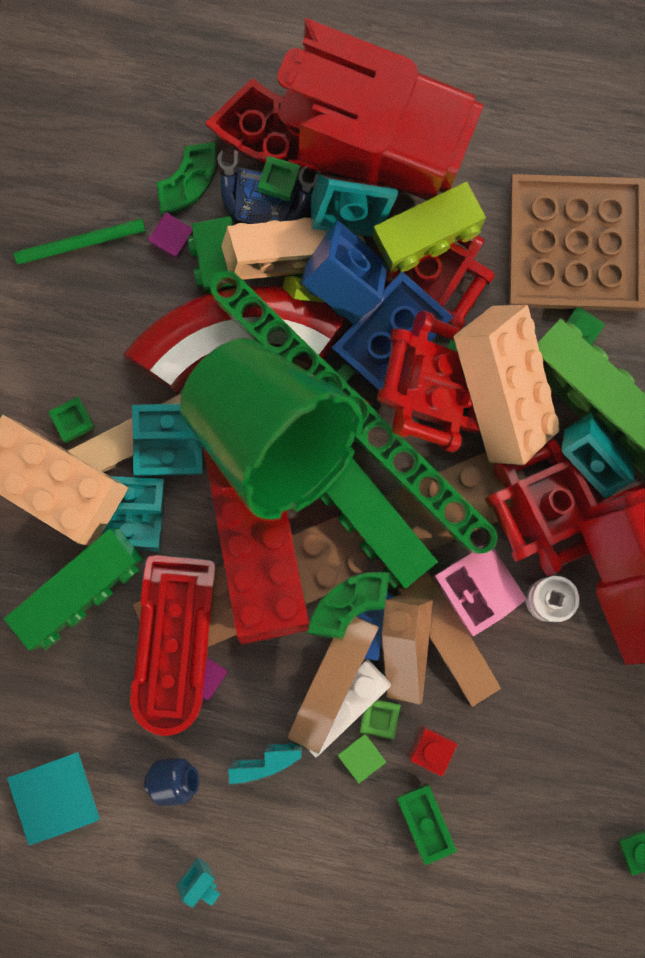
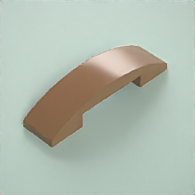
[398,571,501,707]
[287,616,379,754]

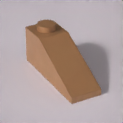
[382,595,433,704]

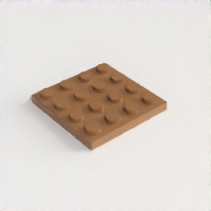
[509,174,645,311]

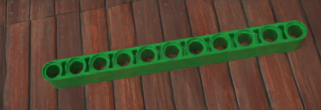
[210,270,497,554]

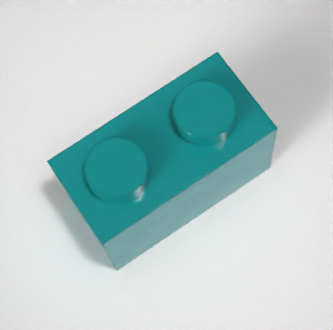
[561,412,635,498]

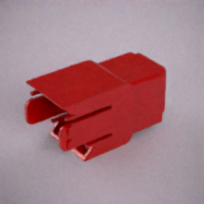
[277,18,484,200]
[578,482,645,665]

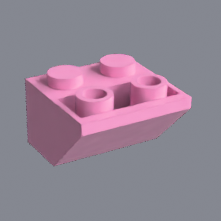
[432,543,527,636]

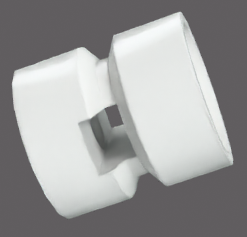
[525,576,579,622]

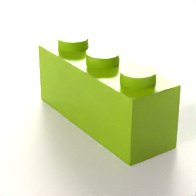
[372,181,486,273]

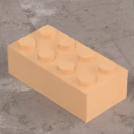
[453,305,559,465]
[0,415,129,546]

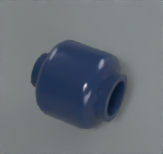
[144,758,199,806]

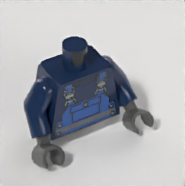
[217,149,322,224]

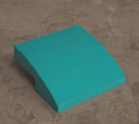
[132,404,202,476]
[101,476,165,552]
[228,743,303,784]
[7,752,100,845]

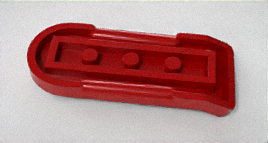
[130,555,216,736]

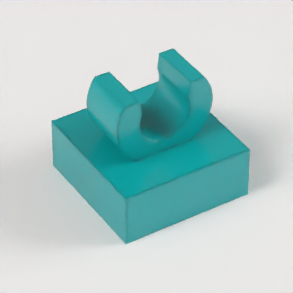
[176,857,221,908]

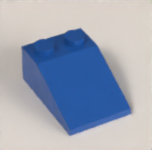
[332,272,453,393]

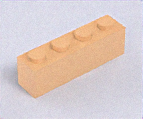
[221,218,365,280]

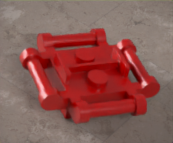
[374,214,495,329]
[377,310,481,453]
[485,439,604,576]

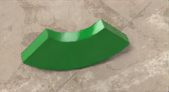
[156,141,218,217]
[307,572,389,639]

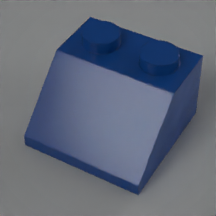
[301,220,387,324]

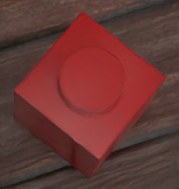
[408,725,458,777]

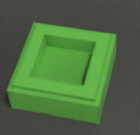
[360,699,401,739]
[337,733,386,784]

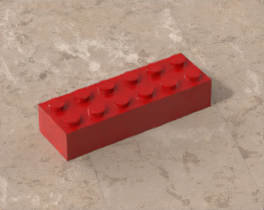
[204,448,309,644]

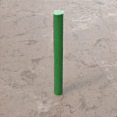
[14,218,146,265]

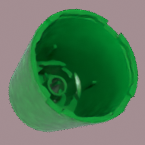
[180,338,363,520]

